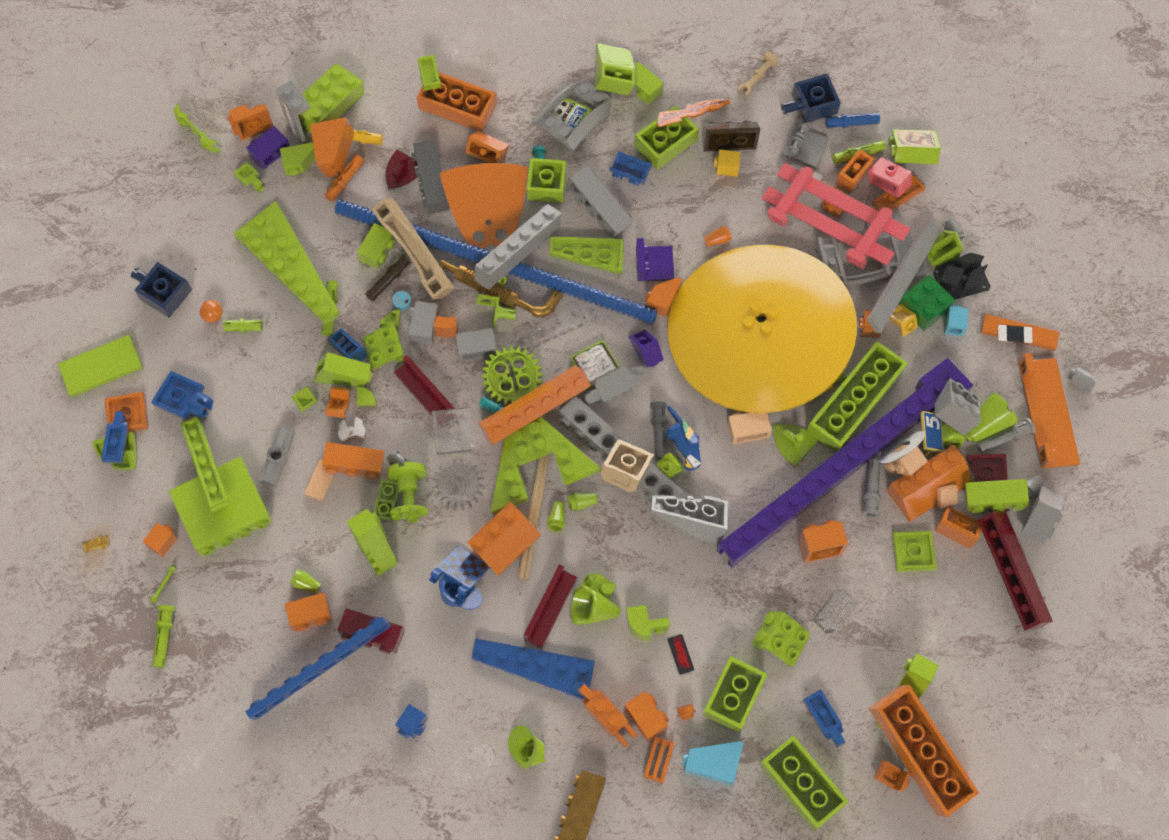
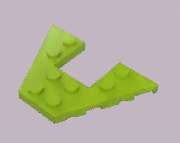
[491,417,602,514]

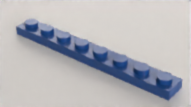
[245,617,391,720]

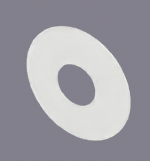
[879,431,925,463]

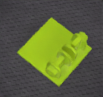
[363,322,405,370]

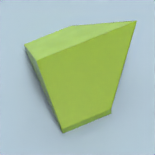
[927,229,963,267]

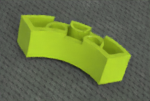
[876,653,939,728]

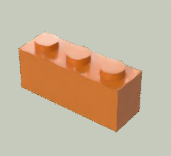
[322,442,384,480]

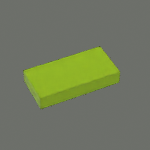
[417,55,441,91]

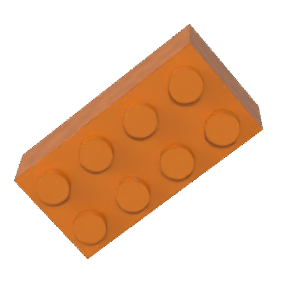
[416,72,497,133]

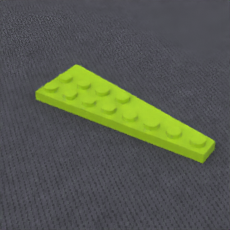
[233,201,340,326]

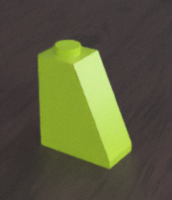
[314,352,372,387]

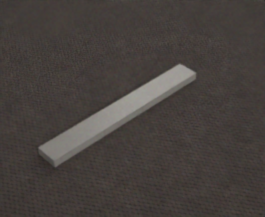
[866,218,941,333]

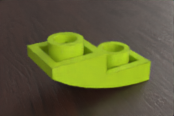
[374,480,399,521]

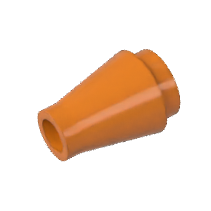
[703,226,732,247]

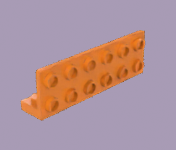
[1018,353,1080,469]

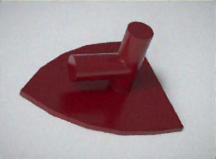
[386,150,418,189]

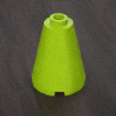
[965,393,1018,443]

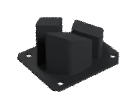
[933,253,991,300]

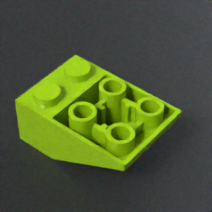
[595,43,635,95]

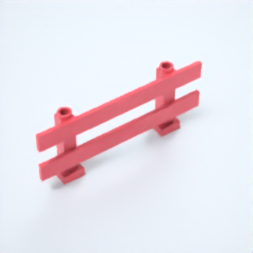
[762,163,911,269]

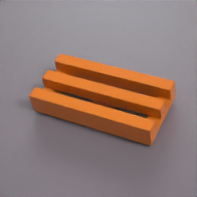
[643,737,675,783]

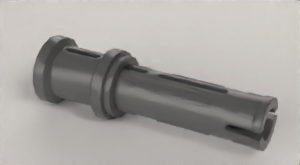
[650,401,668,461]

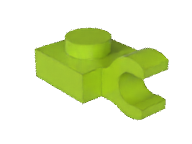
[233,162,265,193]

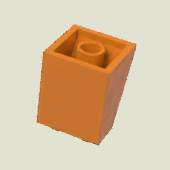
[310,117,354,178]

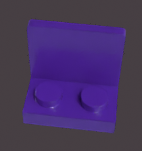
[636,238,674,281]

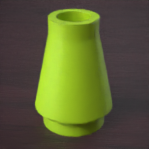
[567,492,597,512]
[546,501,566,532]
[290,569,322,594]

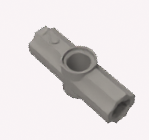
[259,427,294,487]

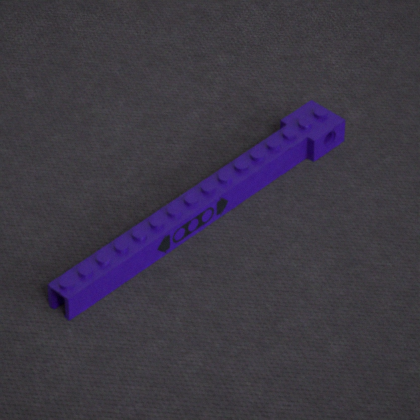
[716,357,973,568]

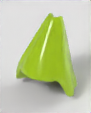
[569,585,621,625]

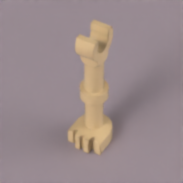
[737,50,779,98]

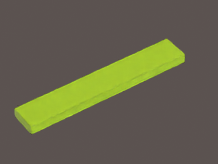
[180,416,230,512]

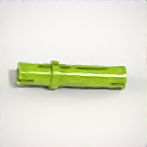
[832,140,886,165]
[321,280,339,336]

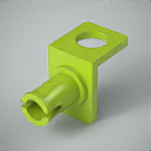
[476,294,516,327]

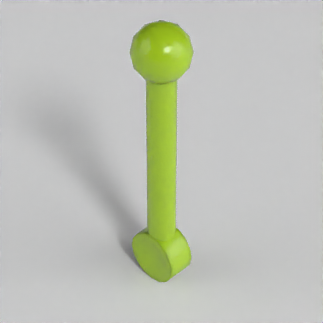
[150,565,176,603]

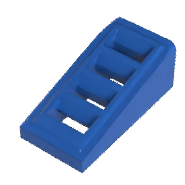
[327,328,368,362]

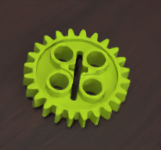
[481,345,543,406]

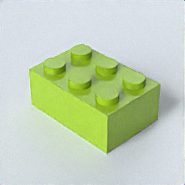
[634,105,699,170]
[702,656,768,734]

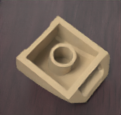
[600,439,654,493]

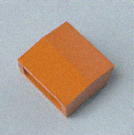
[434,316,458,338]

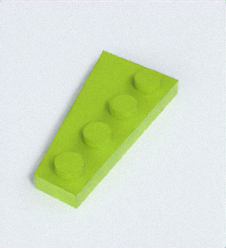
[549,236,624,275]

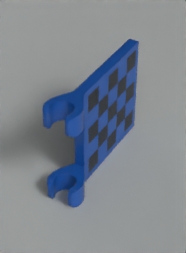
[429,546,490,601]

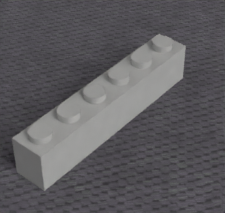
[474,204,562,290]

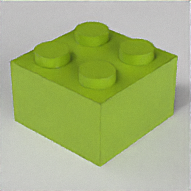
[527,158,567,203]

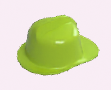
[508,725,546,769]

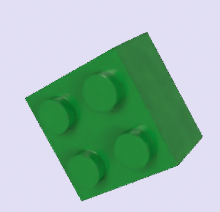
[898,275,955,331]

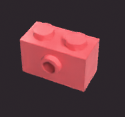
[869,157,912,198]

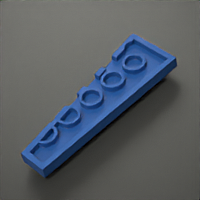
[472,638,595,700]

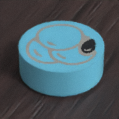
[392,291,411,310]

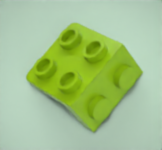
[751,610,810,666]

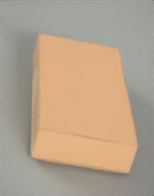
[304,459,335,502]

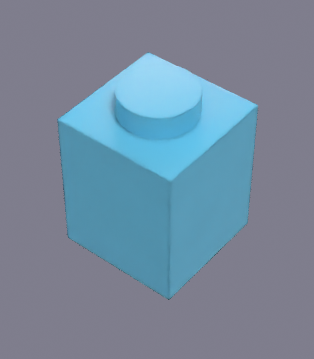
[944,305,969,337]

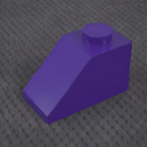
[628,329,664,367]

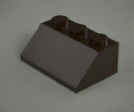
[702,121,760,152]

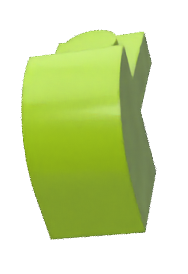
[626,605,670,641]

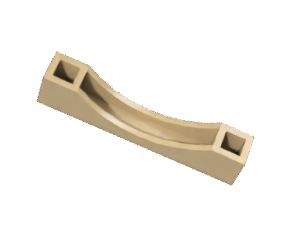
[371,198,455,299]

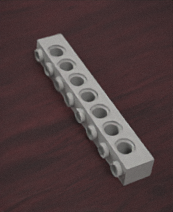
[559,396,689,502]

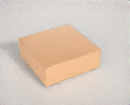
[937,484,958,509]

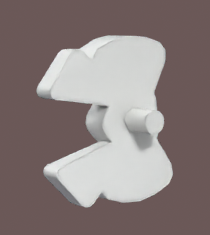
[338,417,366,443]

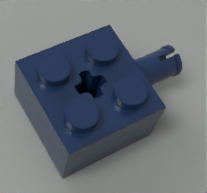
[781,73,841,123]
[131,262,192,318]

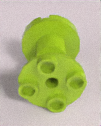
[387,462,429,523]

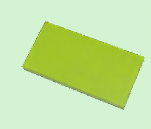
[58,335,143,398]

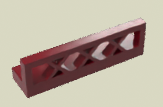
[394,355,457,428]
[523,564,577,649]

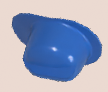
[439,575,483,610]

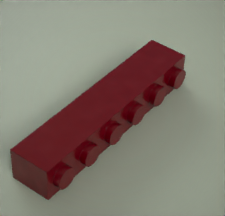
[978,511,1053,631]

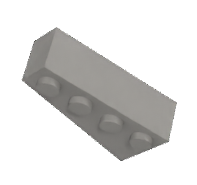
[565,165,633,239]

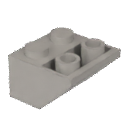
[935,378,981,436]

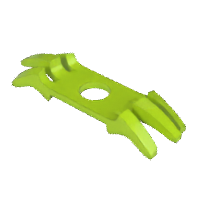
[173,103,221,153]

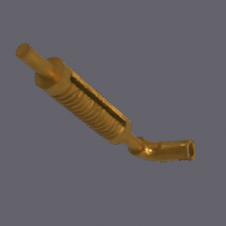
[439,260,563,318]

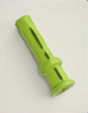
[152,605,176,668]

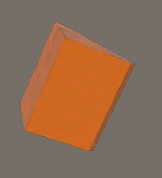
[935,506,981,549]

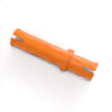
[324,155,365,202]

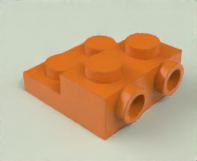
[227,104,273,141]

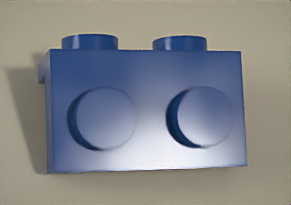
[609,151,652,186]

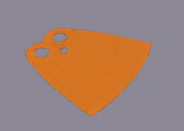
[439,163,528,249]

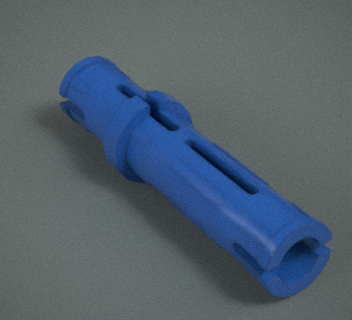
[825,112,880,128]

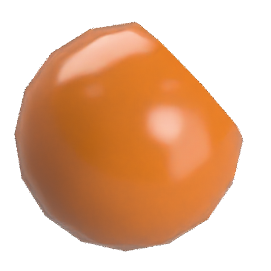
[199,299,223,323]

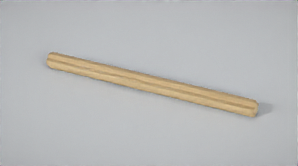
[518,454,550,580]

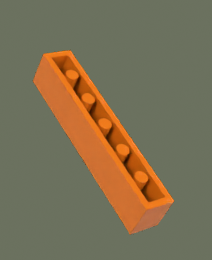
[478,365,591,445]

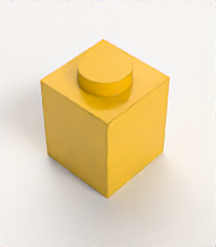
[714,150,741,177]

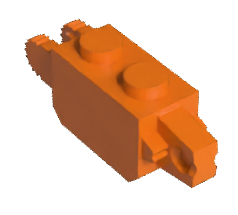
[578,684,638,748]

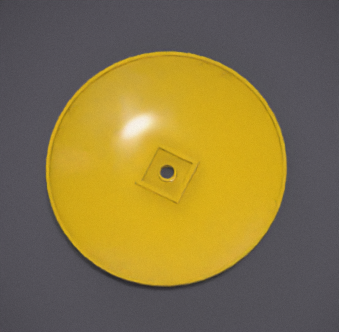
[667,245,857,413]

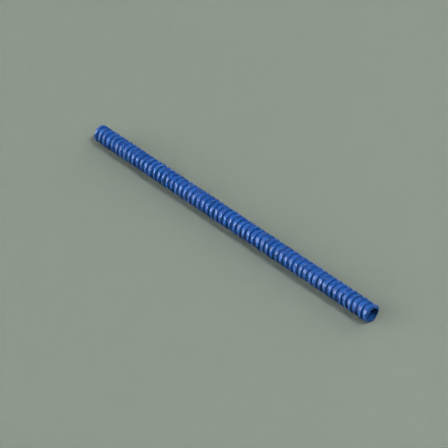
[335,198,657,325]

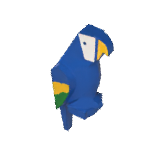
[666,405,701,471]

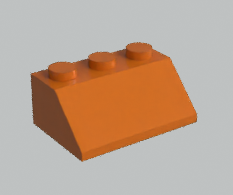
[467,502,541,576]

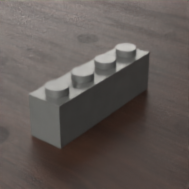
[411,139,450,214]

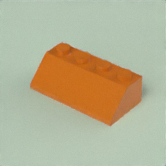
[887,445,973,522]

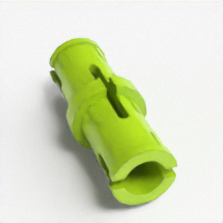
[223,318,263,333]

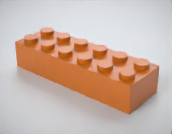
[868,685,979,817]

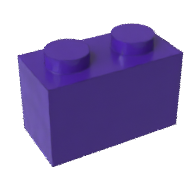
[246,126,290,170]

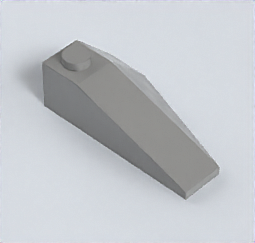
[650,496,728,544]

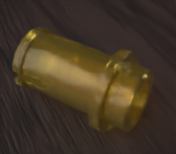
[82,534,110,553]

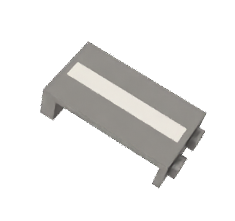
[275,81,313,144]

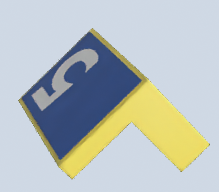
[920,411,944,457]

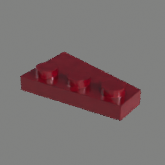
[966,453,1010,512]

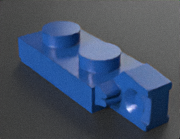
[101,411,129,463]
[803,690,846,748]

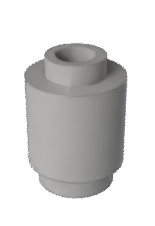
[1067,367,1098,392]

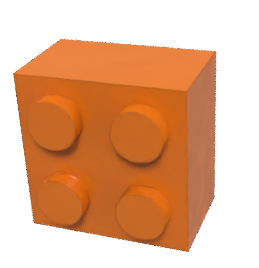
[798,520,848,563]

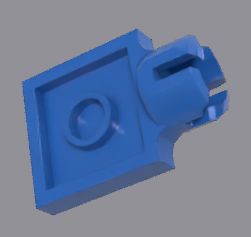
[151,371,213,419]

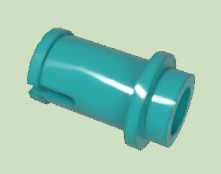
[532,145,546,159]
[479,396,504,415]

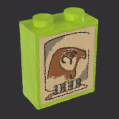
[888,129,941,164]

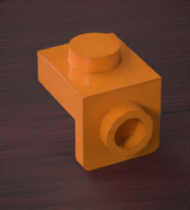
[325,386,350,418]
[873,760,911,792]

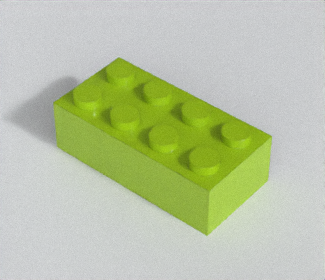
[298,63,364,133]
[759,735,849,832]

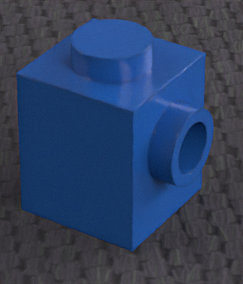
[395,704,428,739]

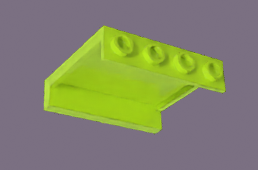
[169,456,272,557]

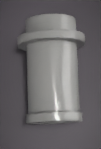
[943,218,965,241]
[387,450,412,467]

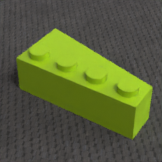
[347,508,398,576]

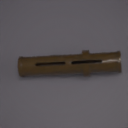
[365,255,411,302]

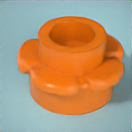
[677,704,696,720]

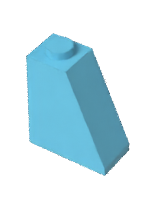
[681,741,744,786]

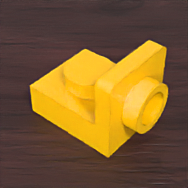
[889,304,918,336]

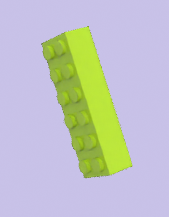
[806,341,908,453]

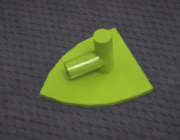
[773,424,818,467]

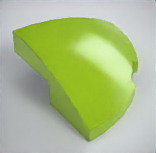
[92,432,137,470]

